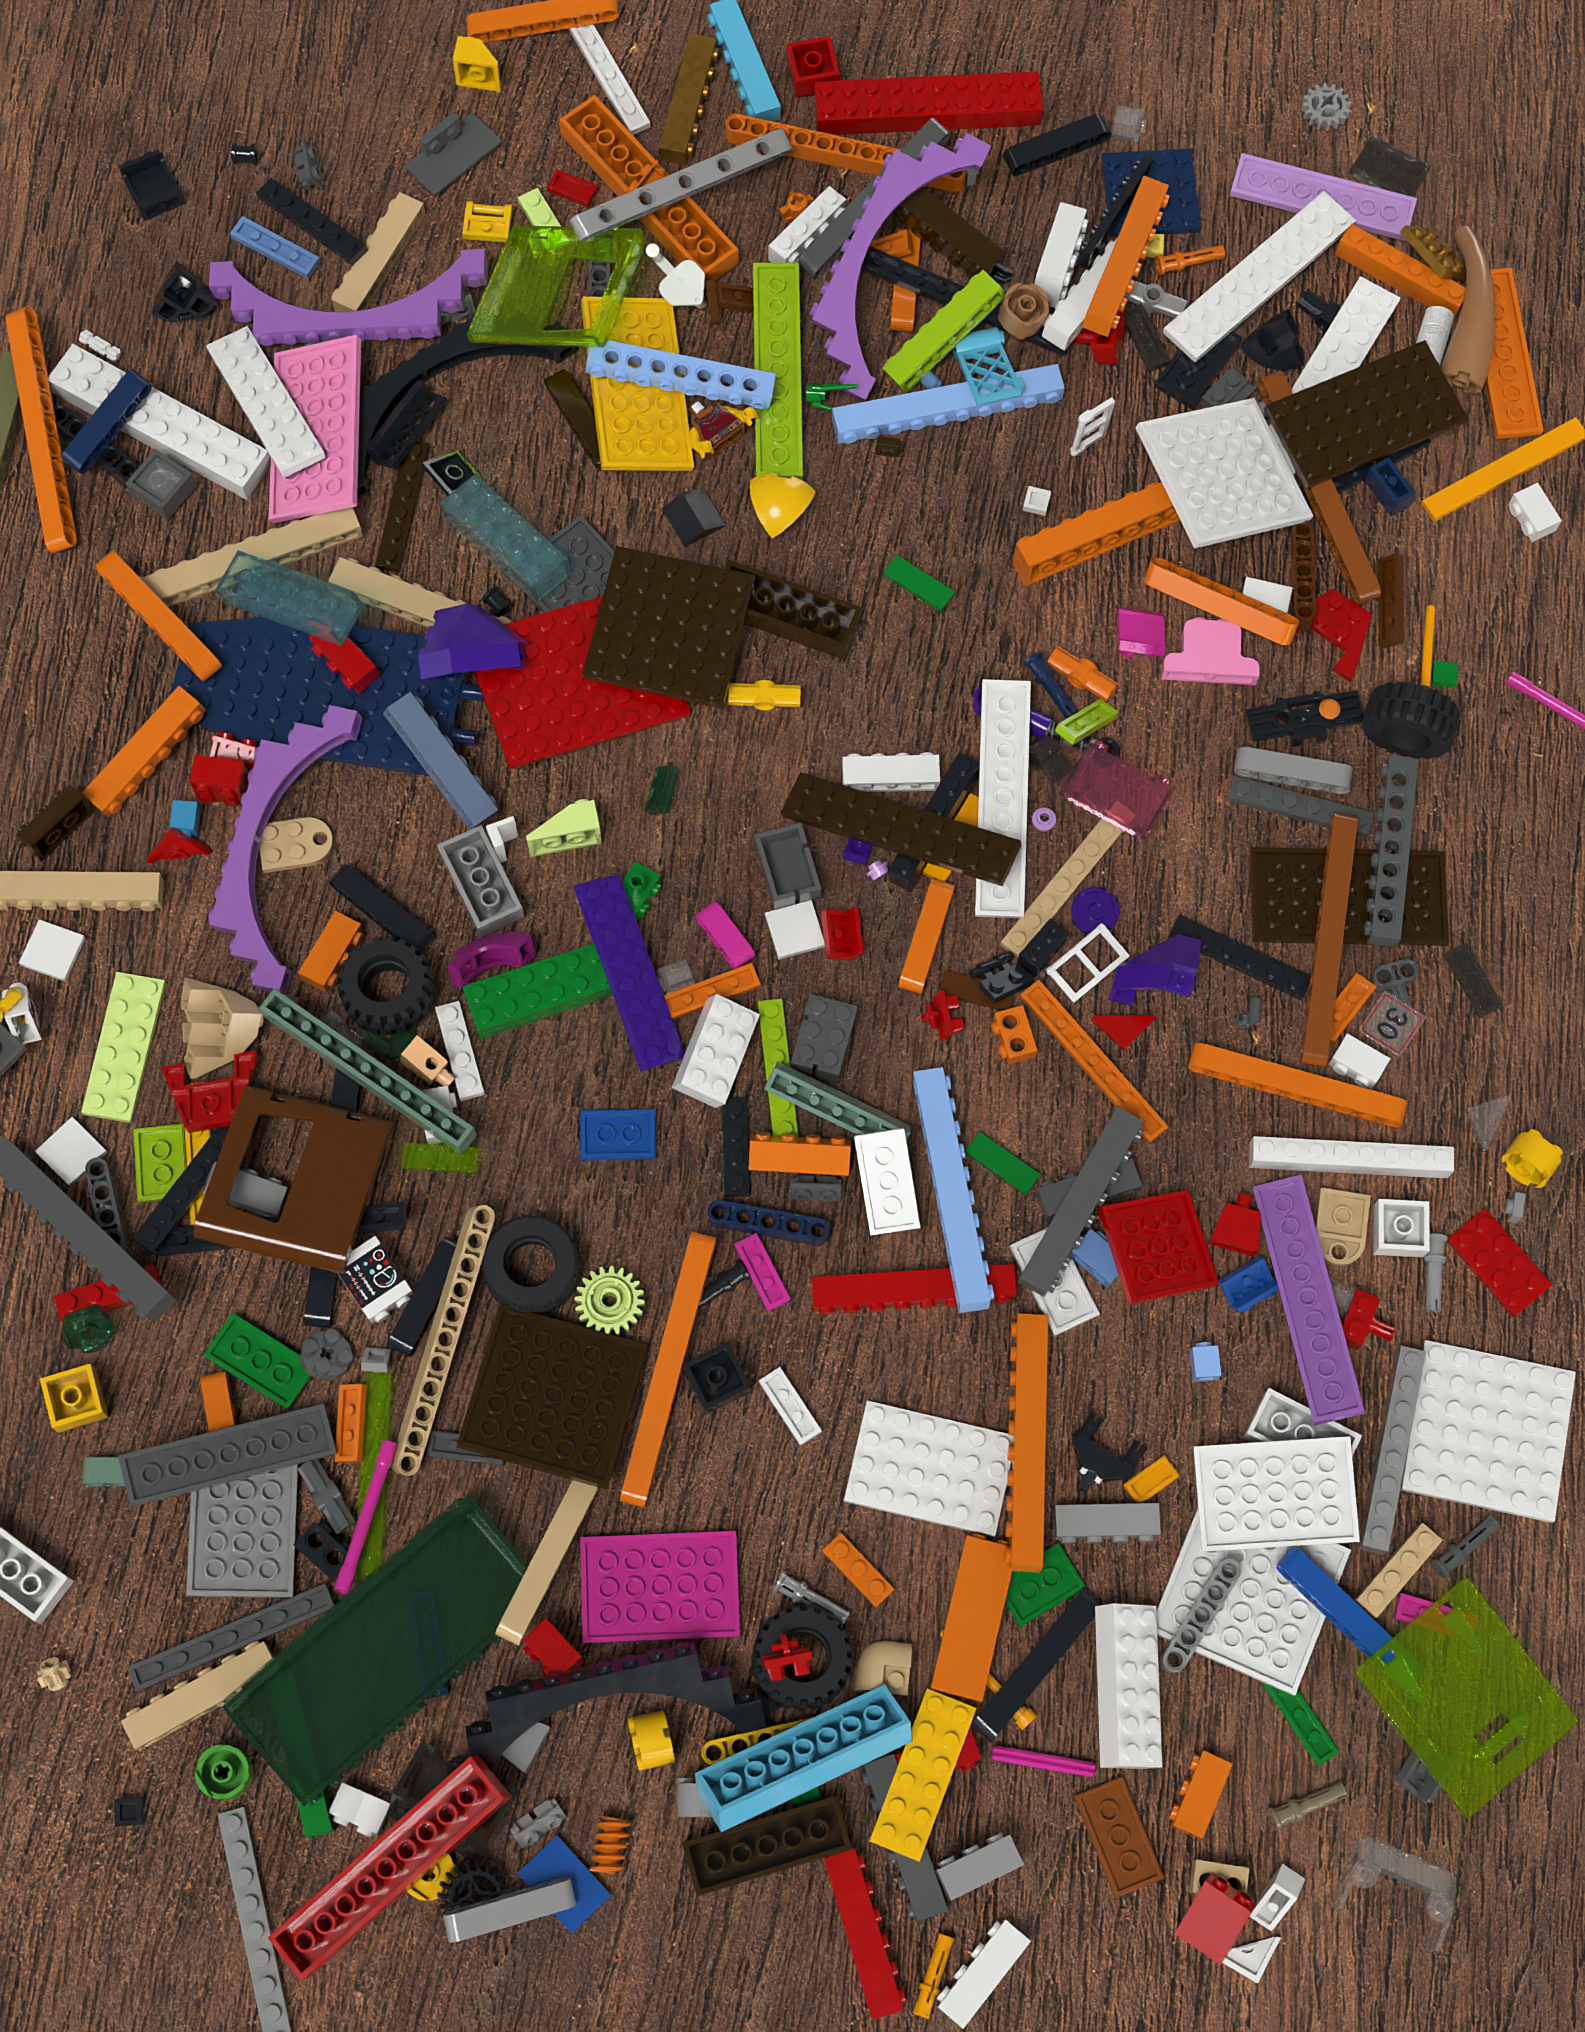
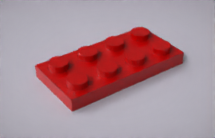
[1447,1208,1552,1317]

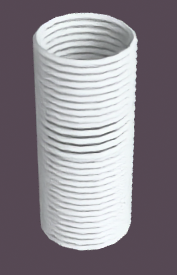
[1416,306,1454,366]

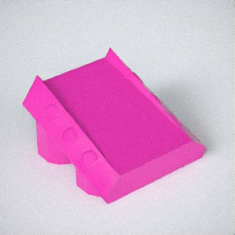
[1116,607,1165,658]

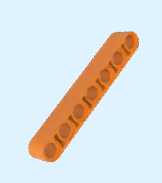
[466,0,619,43]
[94,550,222,682]
[1144,557,1299,645]

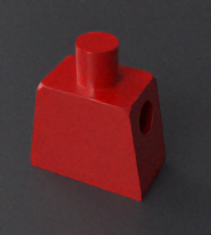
[1208,1194,1261,1257]

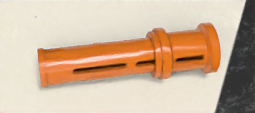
[1155,244,1225,276]

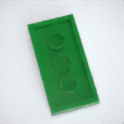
[203,1313,312,1410]

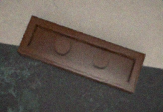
[939,970,1014,1011]

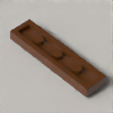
[1378,553,1404,648]

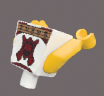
[0,983,42,1046]

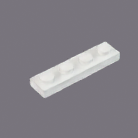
[435,1001,485,1101]

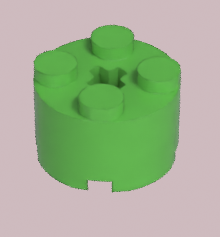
[195,1745,254,1801]

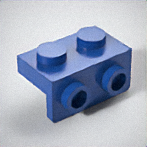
[1217,1256,1279,1312]

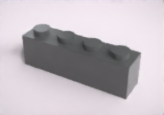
[1035,1158,1142,1222]

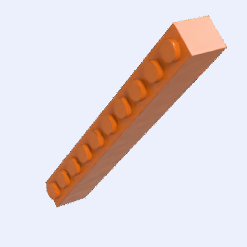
[1005,1313,1048,1573]

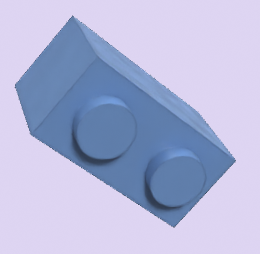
[1070,1229,1119,1289]

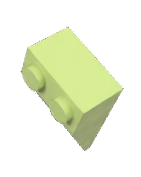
[526,799,602,857]

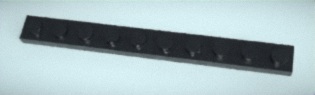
[861,246,1067,356]
[156,1202,406,1256]

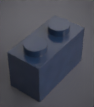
[1364,457,1416,517]

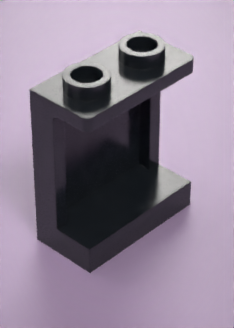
[119,149,186,221]

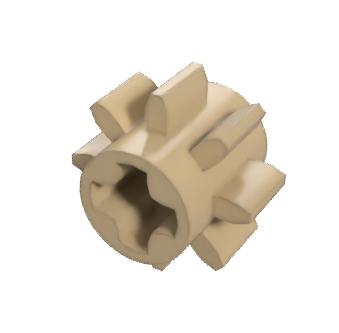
[37,1657,71,1691]

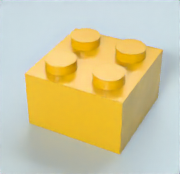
[40,1364,109,1433]

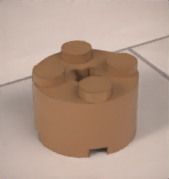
[998,283,1049,339]

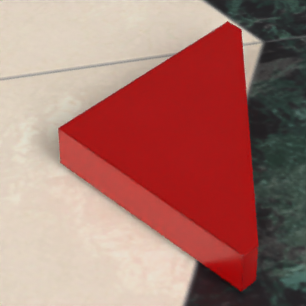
[146,827,210,864]
[1091,1015,1156,1051]

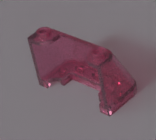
[1059,740,1176,840]

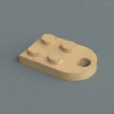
[259,817,333,873]
[1315,1187,1371,1267]

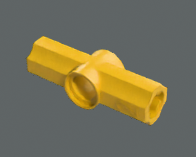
[728,680,801,710]

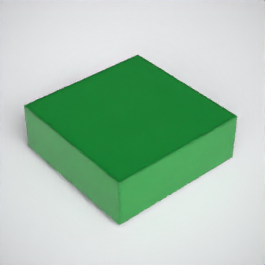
[1431,661,1458,688]

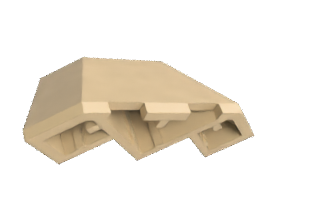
[181,978,263,1079]

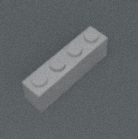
[1053,1503,1161,1544]

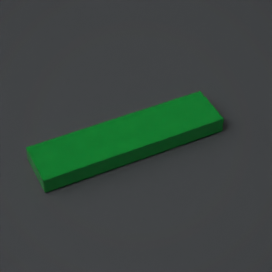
[1260,1681,1340,1767]

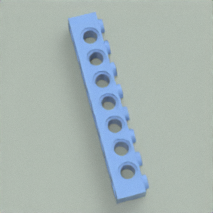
[585,337,776,409]

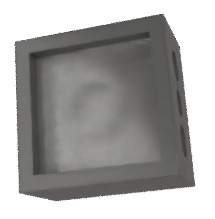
[126,449,197,521]

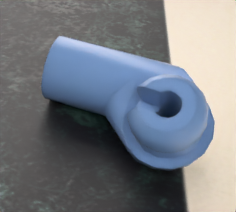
[920,369,942,389]

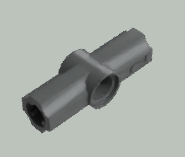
[297,1459,357,1536]

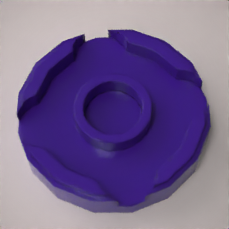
[1071,887,1119,935]

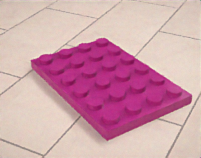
[580,1531,740,1644]

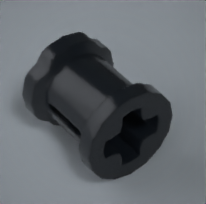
[231,143,258,165]
[482,586,513,618]

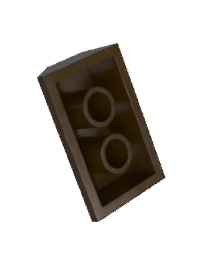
[16,785,94,862]

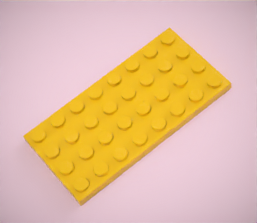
[581,296,694,471]

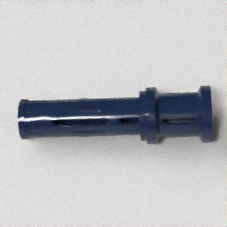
[1024,652,1078,719]

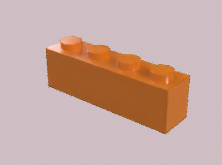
[749,1132,851,1176]

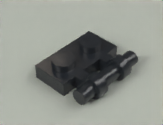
[969,951,1033,1004]

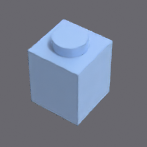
[1189,1342,1221,1382]

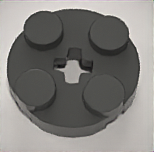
[300,1329,353,1381]

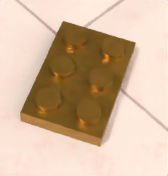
[1400,225,1466,281]

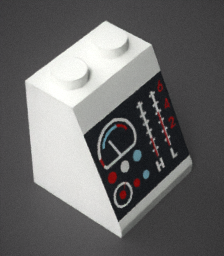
[337,1236,413,1324]

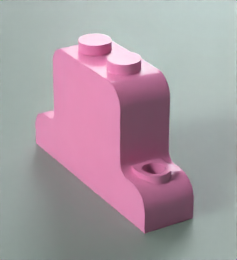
[1161,617,1259,685]

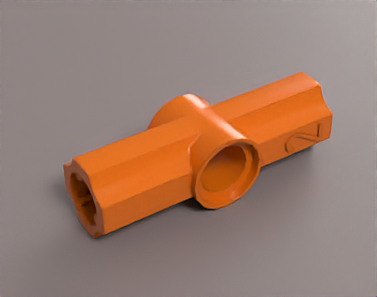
[1047,646,1118,702]

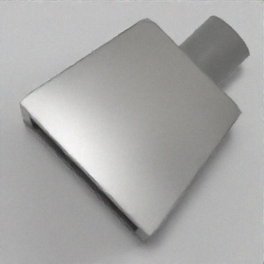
[487,1717,551,1774]

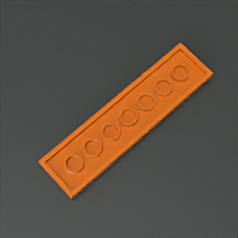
[1485,268,1544,439]

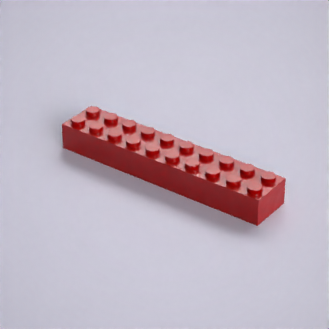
[814,71,1043,135]
[268,1755,512,1981]

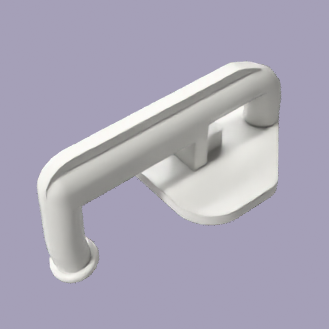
[646,243,706,309]

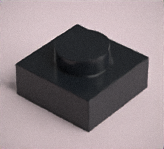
[114,1797,144,1827]

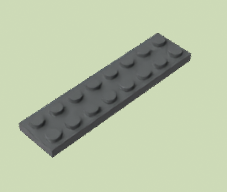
[118,1403,336,1508]

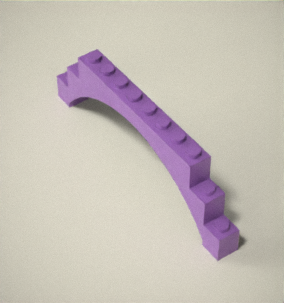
[809,133,991,402]
[209,249,488,346]
[208,705,363,995]

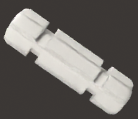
[79,330,122,362]

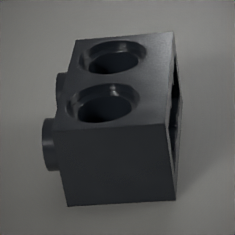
[1017,919,1069,978]
[293,1522,349,1582]

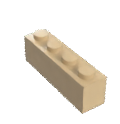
[1354,1523,1443,1619]

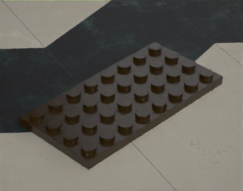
[1264,340,1468,489]
[1250,847,1449,946]

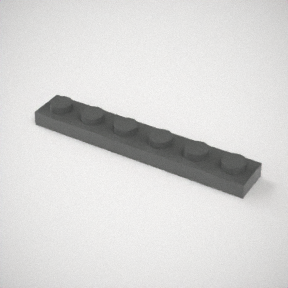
[1227,776,1374,838]

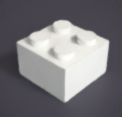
[1373,1199,1430,1257]

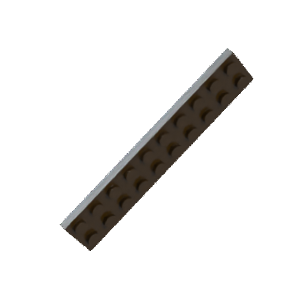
[781,772,1022,887]

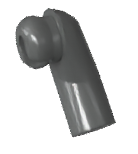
[1235,998,1262,1029]

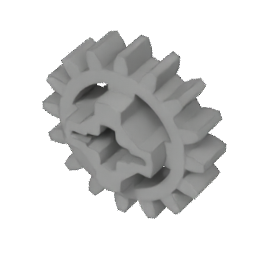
[1301,83,1351,131]

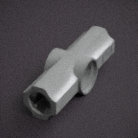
[1124,279,1188,319]

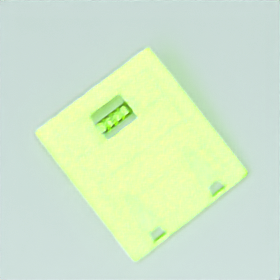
[1353,1578,1578,1818]

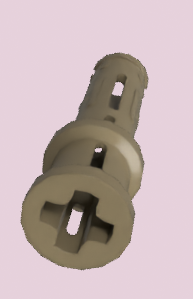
[1267,1782,1348,1831]

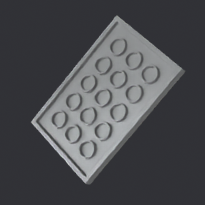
[186,1465,298,1598]

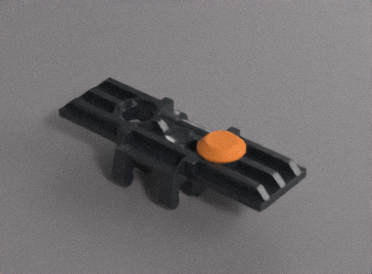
[1245,690,1364,747]

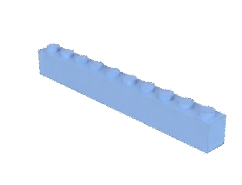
[832,364,1065,444]
[913,1067,994,1313]

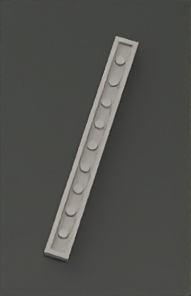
[218,1807,292,2032]

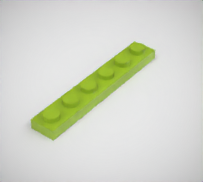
[758,999,798,1137]

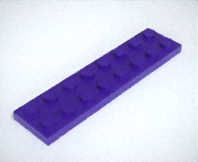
[573,874,685,1072]

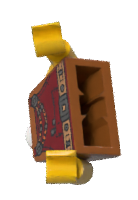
[690,401,759,460]

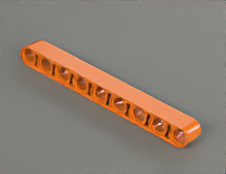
[1188,1043,1408,1128]

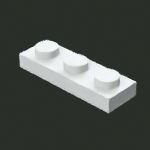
[758,1367,822,1446]

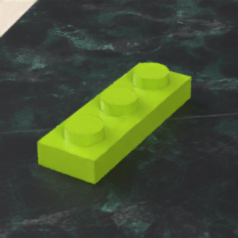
[1055,699,1119,745]

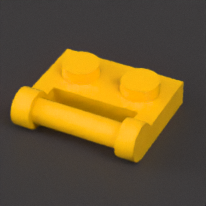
[462,201,513,243]

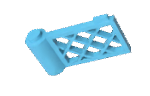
[952,327,1025,405]

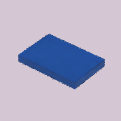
[580,1109,656,1161]
[517,1835,611,1934]

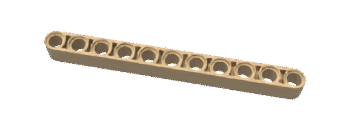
[391,1205,495,1476]

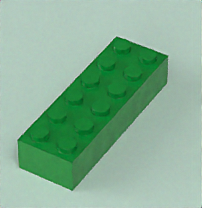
[463,943,613,1040]

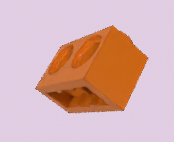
[990,1005,1038,1065]

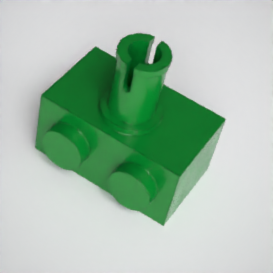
[622,862,662,922]

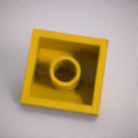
[453,36,501,92]

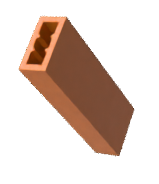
[930,1534,1012,1706]

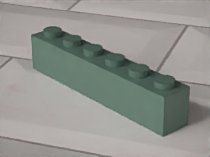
[764,1061,912,1140]

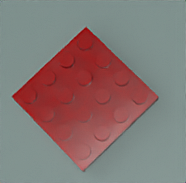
[1098,1190,1219,1305]

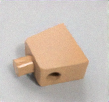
[400,1035,456,1087]

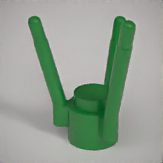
[806,382,858,412]

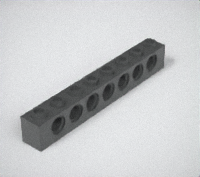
[1364,755,1419,948]

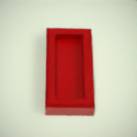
[547,169,598,207]

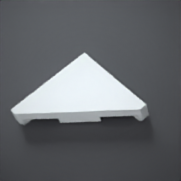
[1223,1936,1281,1983]

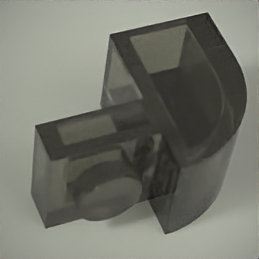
[1028,734,1074,785]

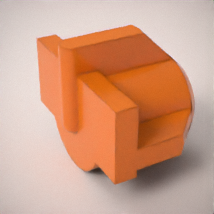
[779,191,814,223]

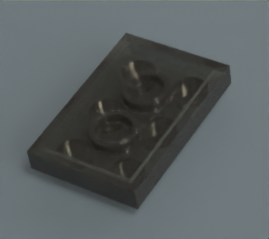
[1349,136,1431,197]

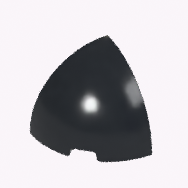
[151,261,216,322]
[1240,309,1304,370]

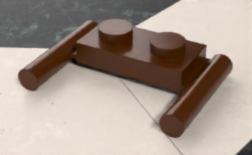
[705,280,754,326]

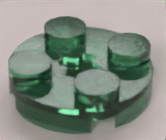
[365,1025,416,1060]
[62,1305,115,1353]

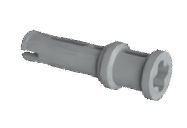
[1424,1234,1448,1312]
[772,1570,850,1626]

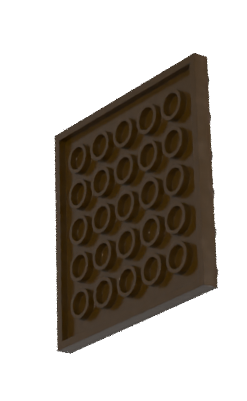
[582,546,755,709]
[456,1303,648,1490]

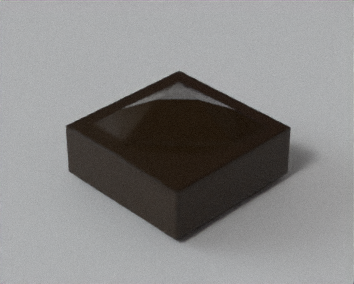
[876,436,901,457]

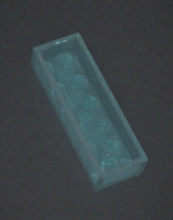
[440,474,572,603]
[215,550,364,646]

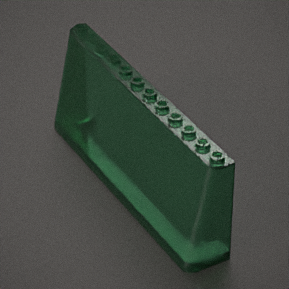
[218,1494,549,1806]

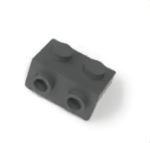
[1395,1735,1457,1803]

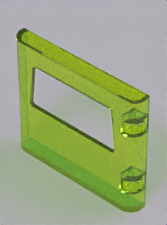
[467,225,644,348]

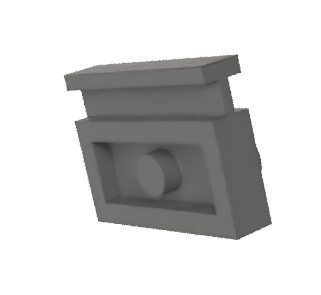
[1201,367,1257,408]

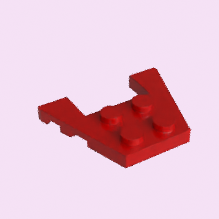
[1292,588,1372,682]
[161,1051,259,1133]

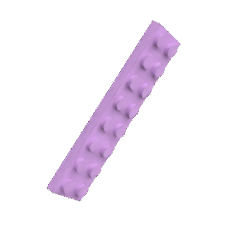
[1230,153,1417,241]

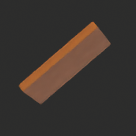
[1073,1776,1164,1899]

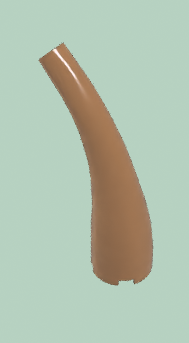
[1441,226,1495,394]

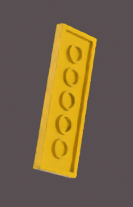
[869,1688,977,1862]

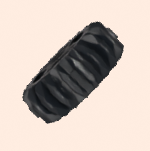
[437,1859,509,1918]

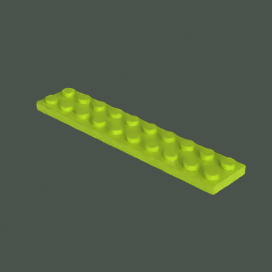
[753,263,803,480]

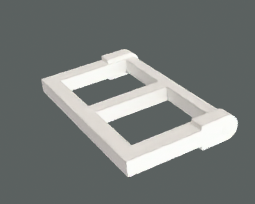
[1070,397,1115,456]
[1045,923,1130,1003]

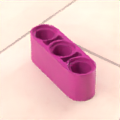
[695,901,756,969]

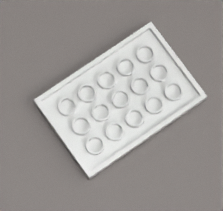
[844,1401,1013,1538]
[1193,1436,1360,1552]

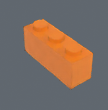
[298,911,364,993]
[1168,1750,1233,1840]

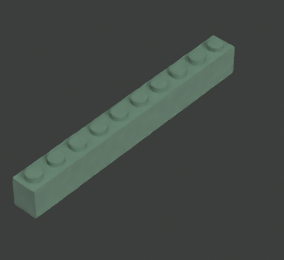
[259,989,477,1155]

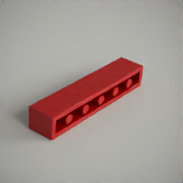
[824,1848,906,2020]

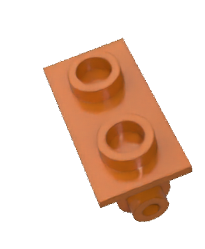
[626,159,666,205]

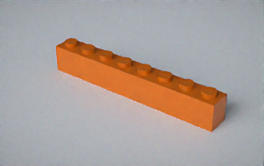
[1082,176,1170,337]

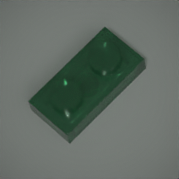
[645,765,679,815]

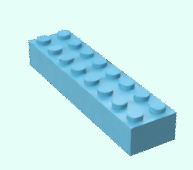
[695,1684,912,1832]

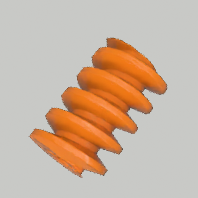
[590,1816,631,1875]

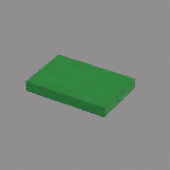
[1005,1542,1086,1628]

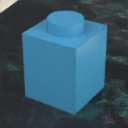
[169,800,201,837]

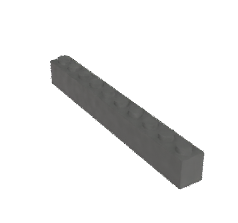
[0,1137,177,1323]

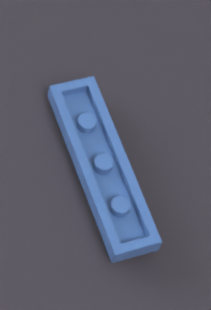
[230,216,321,279]

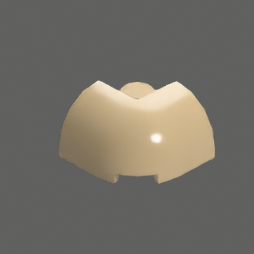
[854,1641,912,1696]

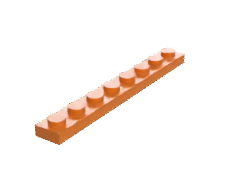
[1020,980,1169,1144]

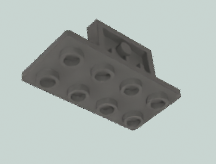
[405,113,501,196]

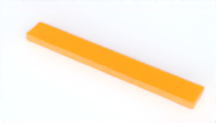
[1421,417,1585,522]

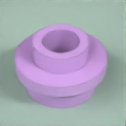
[1032,808,1056,831]
[866,859,889,880]

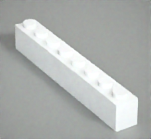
[1249,1136,1454,1178]

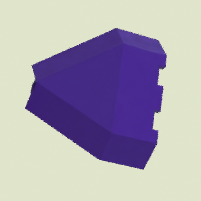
[418,604,528,681]
[1108,934,1201,1006]

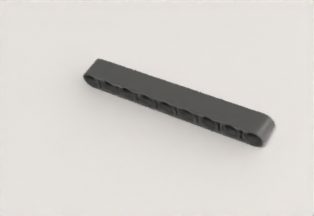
[797,118,951,279]

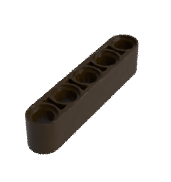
[544,369,601,471]

